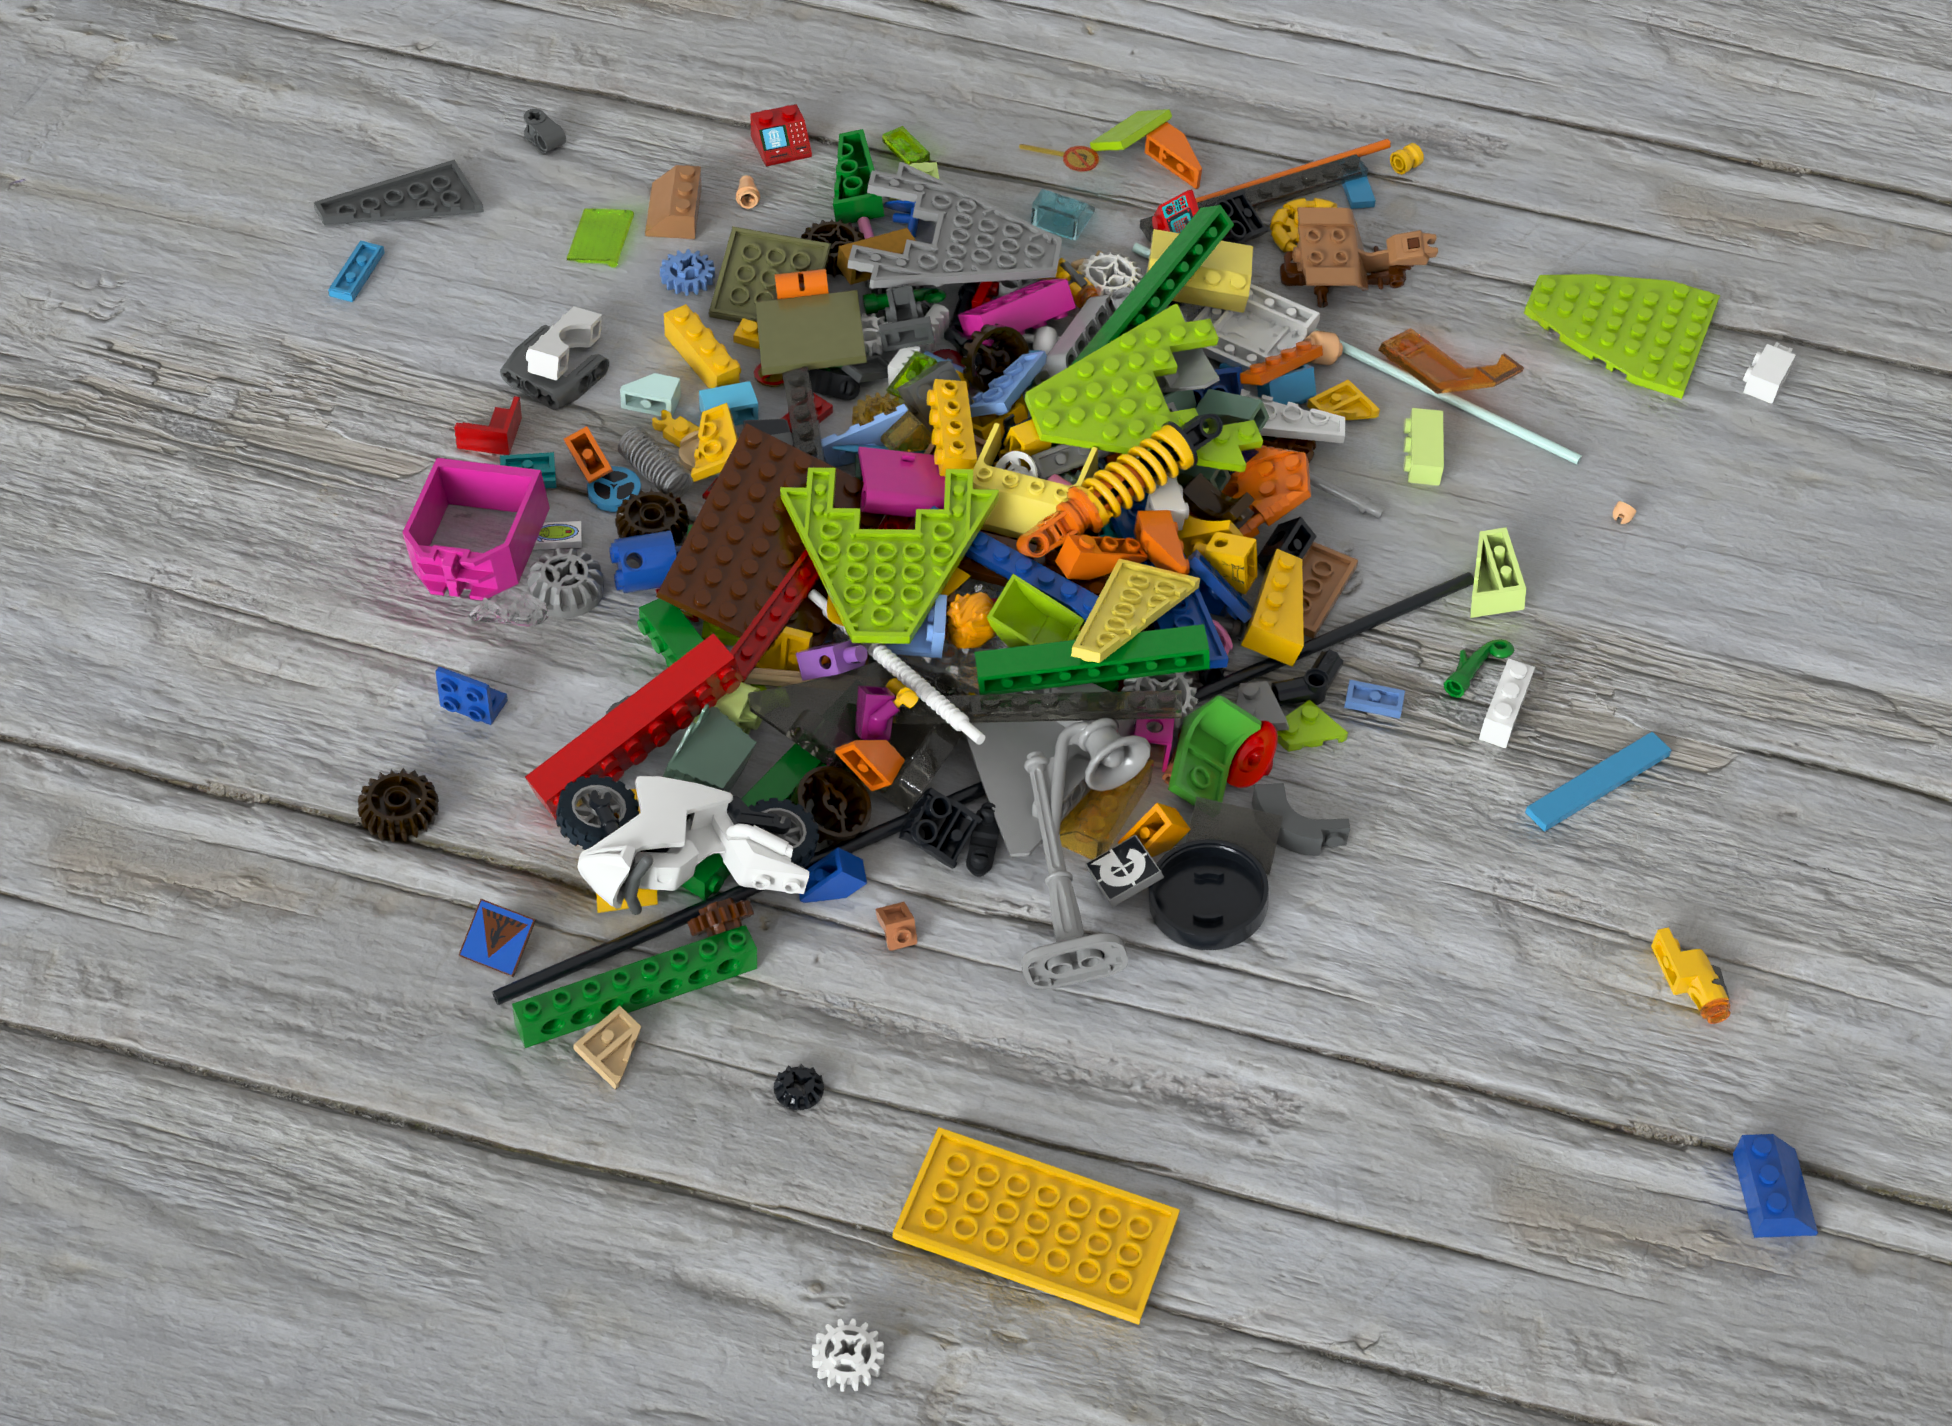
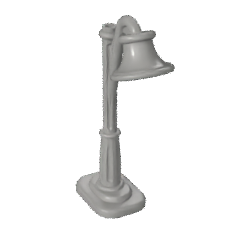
[1021,718,1151,990]

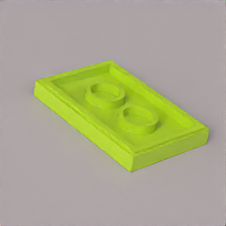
[1089,109,1172,151]

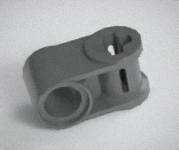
[524,109,566,154]

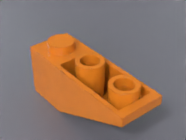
[1134,510,1190,575]
[1055,535,1148,580]

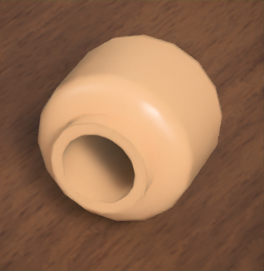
[1304,330,1343,366]

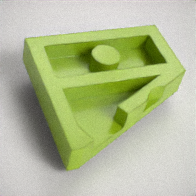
[1277,700,1348,752]

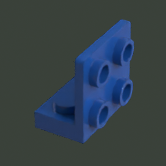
[435,667,508,725]

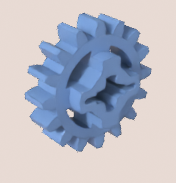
[660,249,715,296]

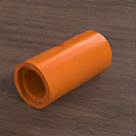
[775,269,829,299]

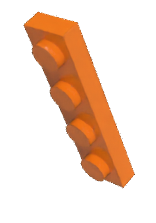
[1240,341,1323,386]

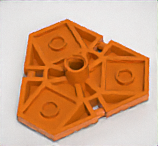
[1189,445,1311,538]

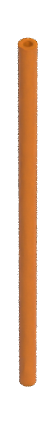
[1195,139,1391,208]

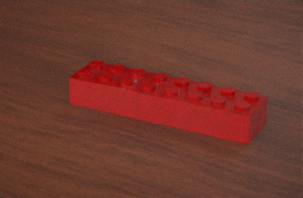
[525,633,744,820]

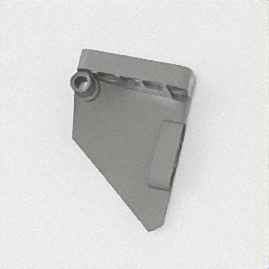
[966,683,1134,857]

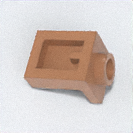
[876,902,917,951]

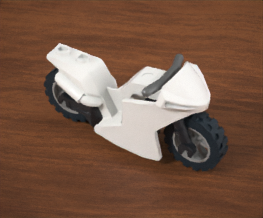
[556,775,819,915]

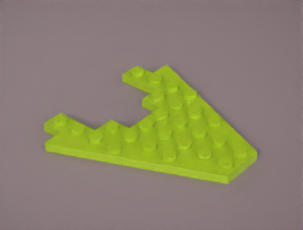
[1025,304,1263,472]
[780,468,999,644]

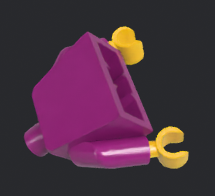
[855,678,918,741]

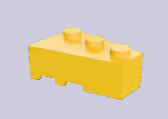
[993,419,1051,471]

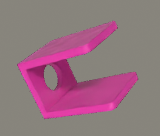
[1133,709,1175,772]

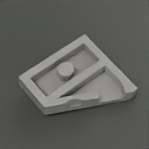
[1237,681,1289,731]

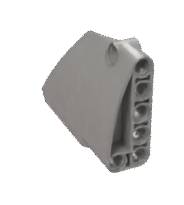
[1046,287,1220,393]

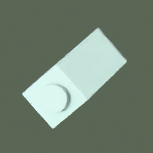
[620,373,681,417]

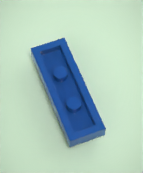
[1188,549,1253,623]

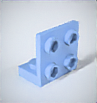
[885,594,947,659]

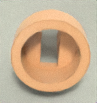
[1612,501,1637,524]

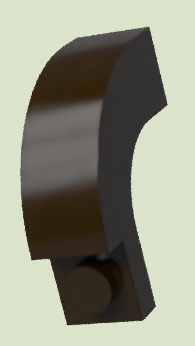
[1183,473,1255,529]

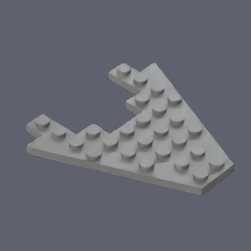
[847,162,1062,288]

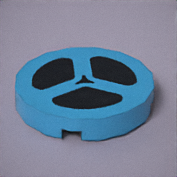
[587,466,641,512]

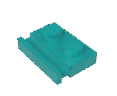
[500,452,556,489]

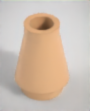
[736,175,760,209]

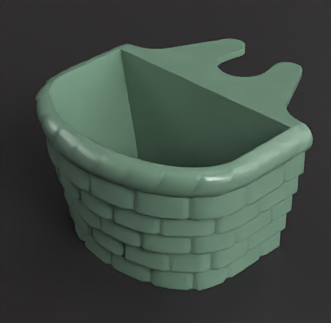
[662,704,757,792]

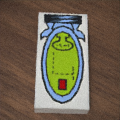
[533,521,582,550]

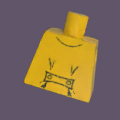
[1192,532,1257,595]

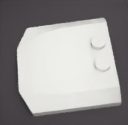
[1193,283,1320,371]

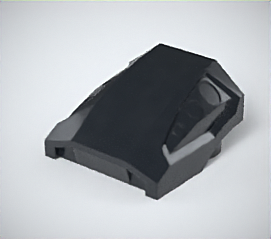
[1205,189,1269,244]
[899,788,982,868]

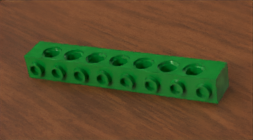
[512,925,757,1048]

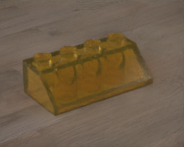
[1059,759,1154,860]

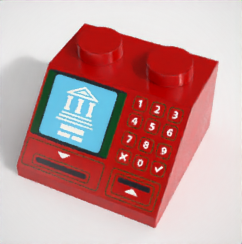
[750,104,812,167]

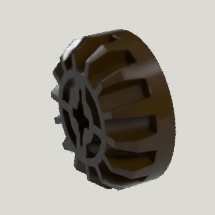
[961,324,1029,393]
[790,766,872,846]

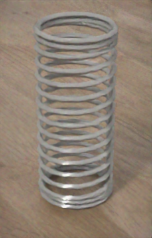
[618,427,693,498]

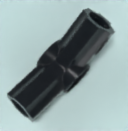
[1271,649,1344,707]

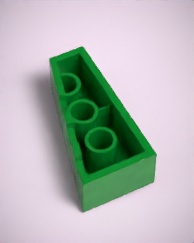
[833,129,885,224]

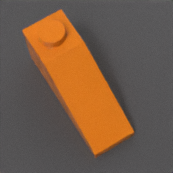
[1144,122,1202,189]

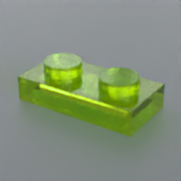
[882,126,930,165]

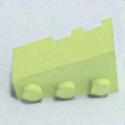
[1470,527,1526,618]

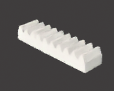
[887,303,950,388]

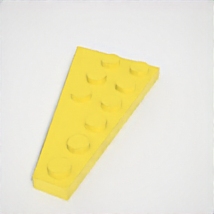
[1071,558,1200,663]

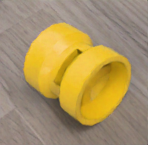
[1390,143,1424,175]

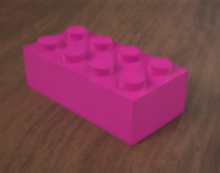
[958,279,1076,346]

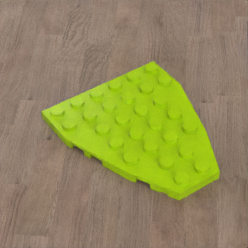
[1524,274,1720,399]

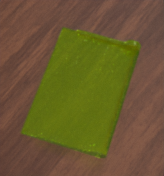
[567,208,634,268]

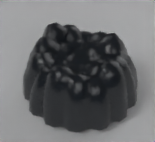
[1198,668,1224,685]

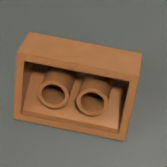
[645,165,702,239]

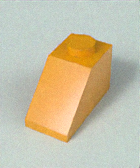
[1118,803,1191,857]

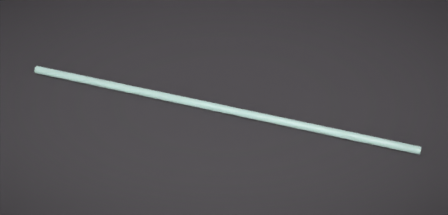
[1132,243,1582,465]

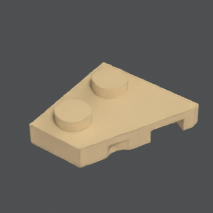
[573,1006,641,1090]

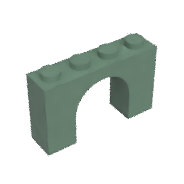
[1177,389,1270,492]

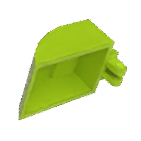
[987,574,1085,648]

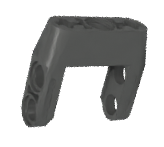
[500,325,609,410]

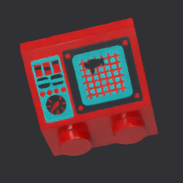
[1152,189,1199,233]

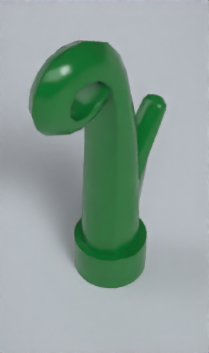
[862,288,946,315]
[1444,639,1515,698]

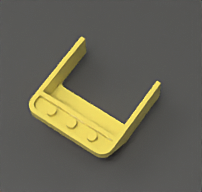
[973,423,1098,547]

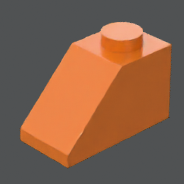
[564,426,613,484]
[834,740,905,791]

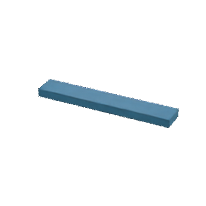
[1525,732,1672,832]

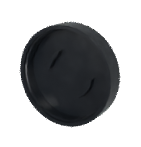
[1149,839,1269,950]

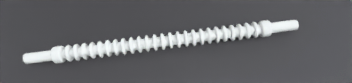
[808,589,986,745]

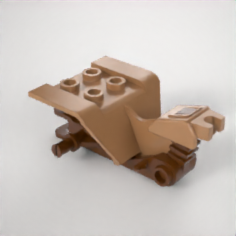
[1280,207,1438,308]

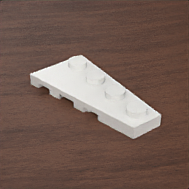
[1240,389,1345,443]

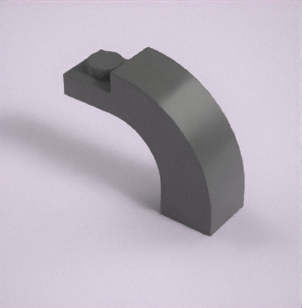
[1252,783,1350,856]

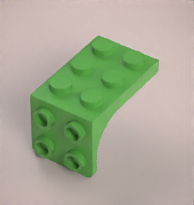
[1168,696,1262,818]

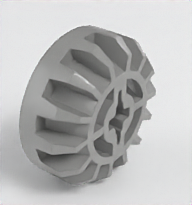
[527,548,604,618]

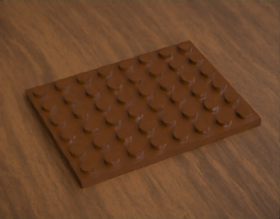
[656,423,884,647]

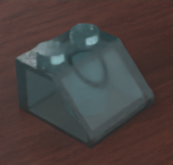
[1031,189,1095,241]

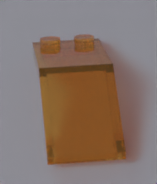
[1378,328,1524,394]

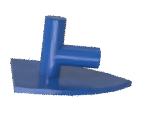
[883,200,919,238]

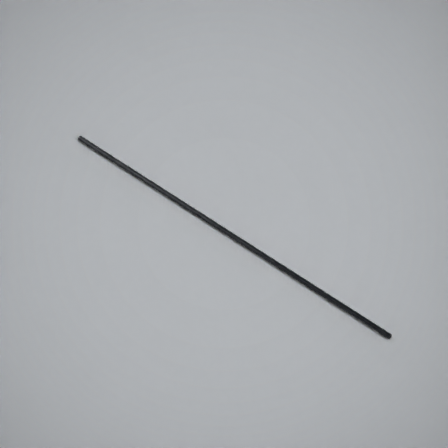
[492,572,1474,1005]

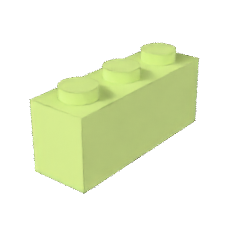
[1403,408,1444,486]

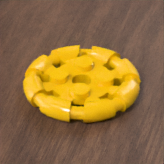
[1270,198,1357,252]

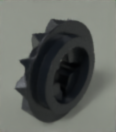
[774,1063,824,1110]

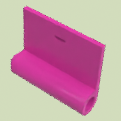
[858,446,945,518]

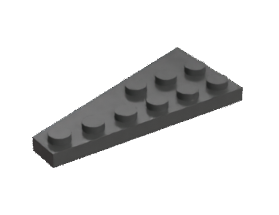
[314,160,484,225]

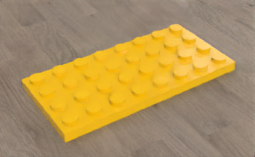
[892,1127,1180,1325]

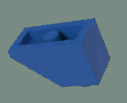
[799,848,867,903]

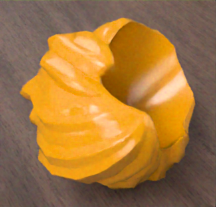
[946,592,996,649]

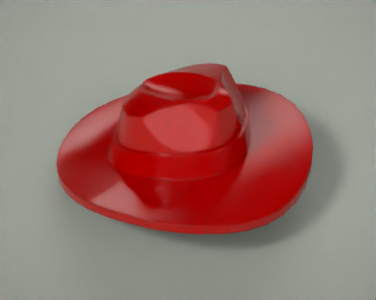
[1227,721,1278,788]

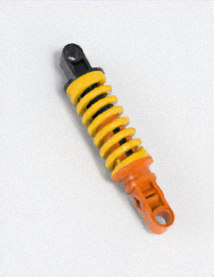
[1016,414,1223,558]

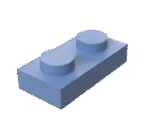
[1344,680,1405,719]

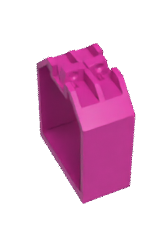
[402,458,550,601]

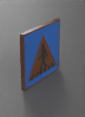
[458,899,536,977]

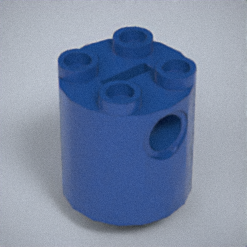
[609,530,682,593]

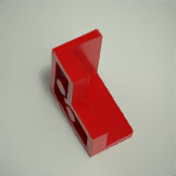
[454,396,522,455]

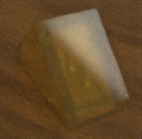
[880,410,932,452]

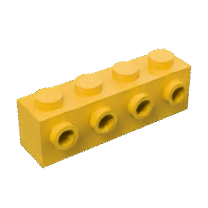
[664,304,741,389]
[927,379,977,476]

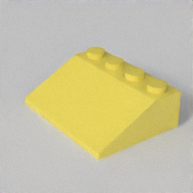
[1147,229,1253,313]

